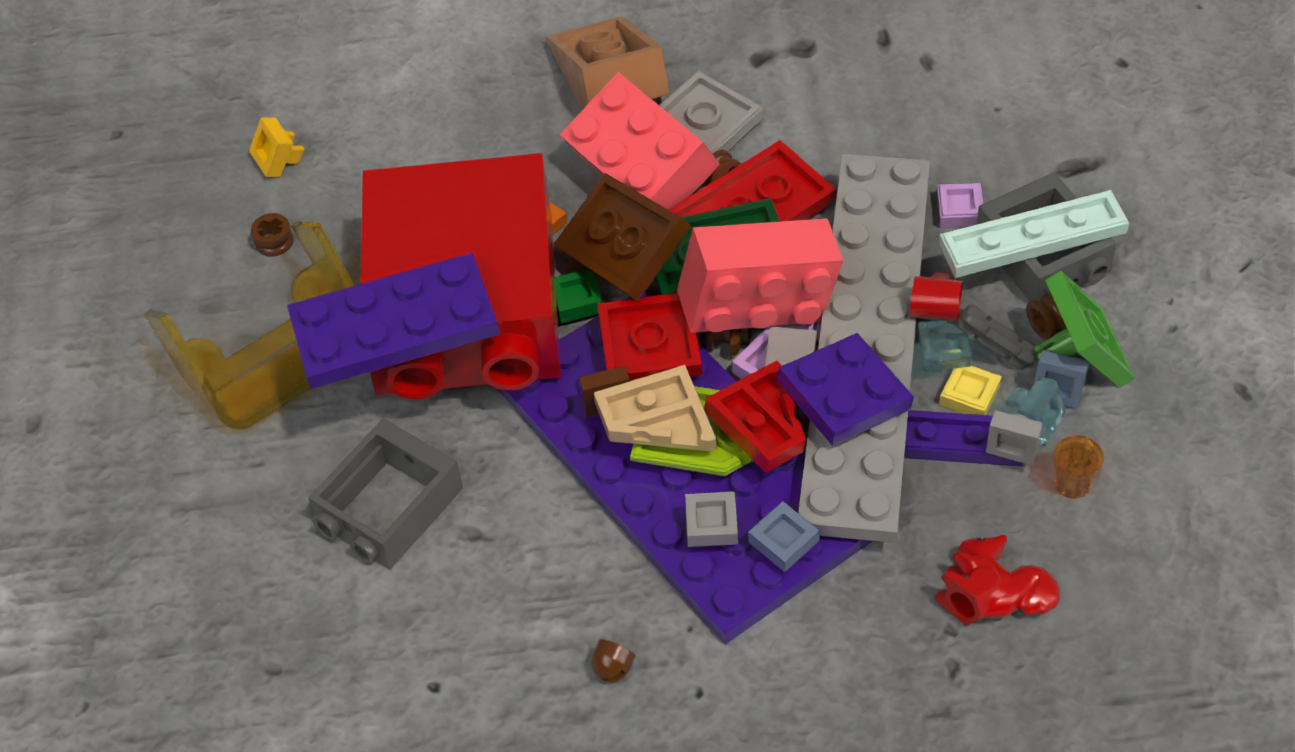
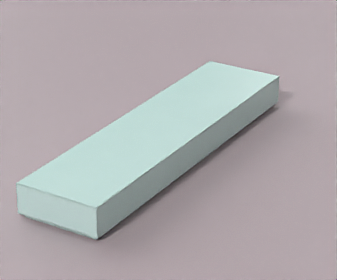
[939,190,1129,278]

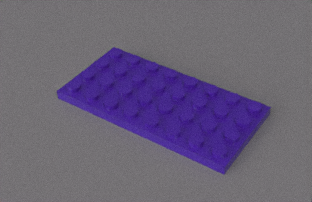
[498,290,872,645]

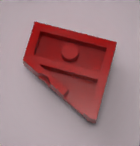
[704,360,806,473]

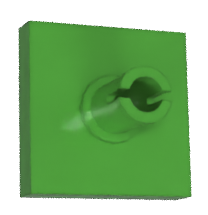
[1034,271,1136,388]

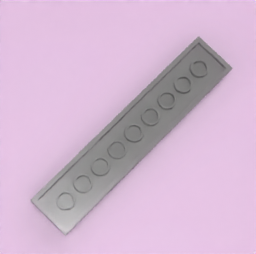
[798,154,930,543]

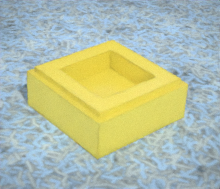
[939,361,1002,415]

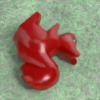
[935,535,1060,625]

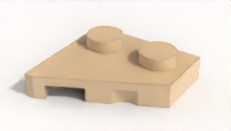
[594,365,716,451]

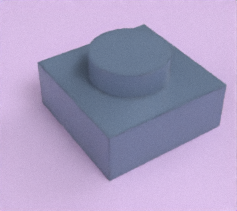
[1031,350,1089,409]
[748,501,819,572]

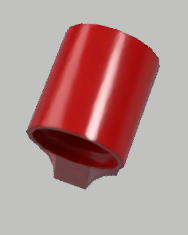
[910,271,963,322]

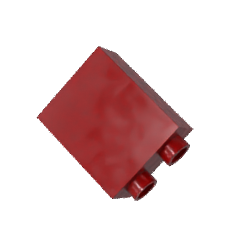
[361,153,561,400]

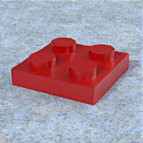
[597,293,702,381]

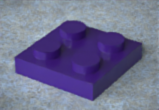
[777,333,914,446]

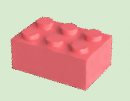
[560,72,720,210]
[677,218,844,333]

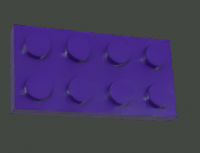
[287,253,500,389]

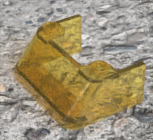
[143,221,355,429]

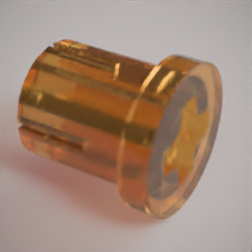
[1053,435,1104,499]

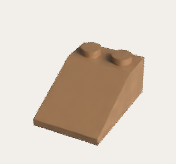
[546,16,669,109]

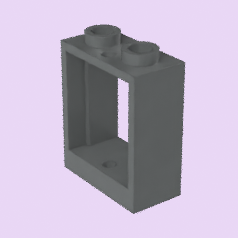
[977,172,1116,301]
[308,418,463,570]

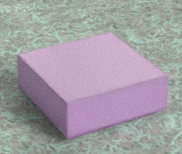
[936,183,983,228]

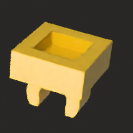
[249,117,305,177]

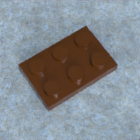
[553,173,691,301]

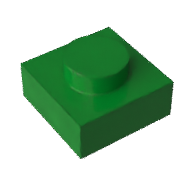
[555,269,604,323]

